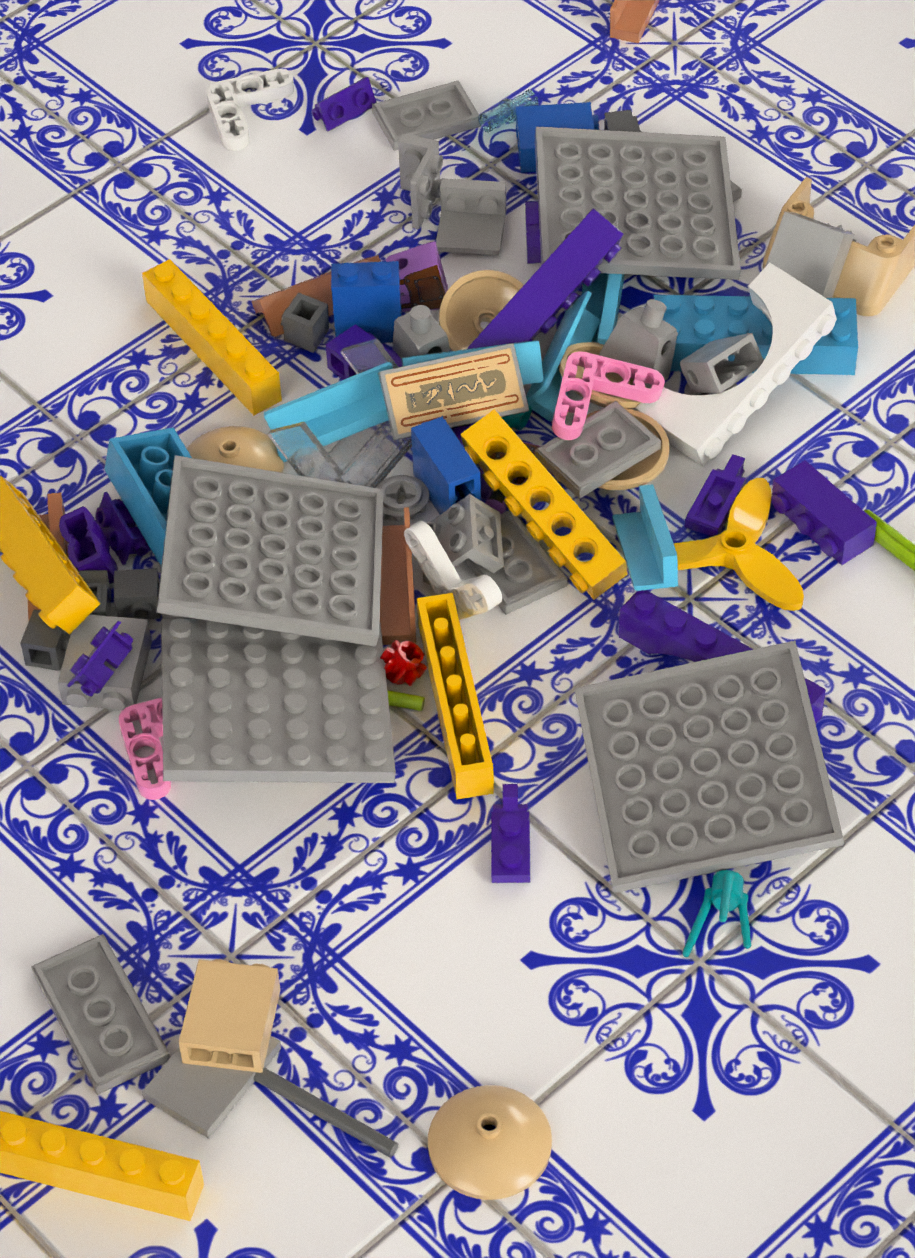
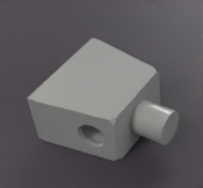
[599,299,678,388]
[392,305,450,358]
[680,333,764,394]

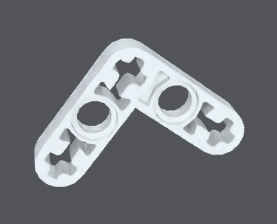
[206,69,294,151]
[404,521,502,620]

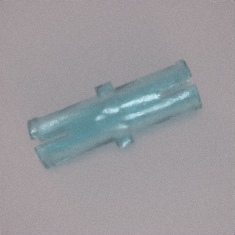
[478,89,538,133]

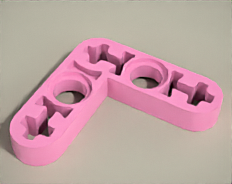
[552,351,665,440]
[119,697,171,800]

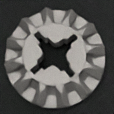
[376,475,429,522]

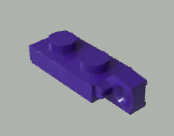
[685,454,746,537]
[491,784,530,883]

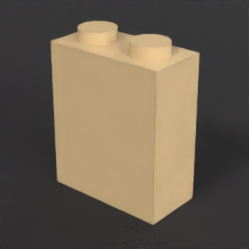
[179,959,280,1073]

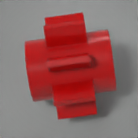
[380,640,427,686]

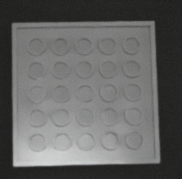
[534,127,741,280]
[156,455,384,647]
[161,618,396,783]
[574,641,844,893]

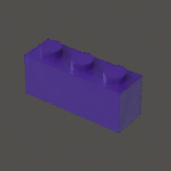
[771,460,877,565]

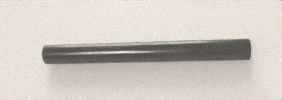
[254,1067,399,1158]

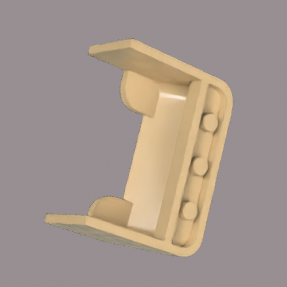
[763,177,915,316]

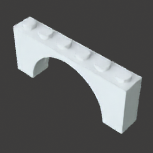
[636,262,837,467]

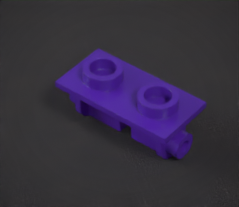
[312,77,377,131]
[95,492,149,565]
[67,620,133,697]

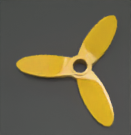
[673,478,804,611]

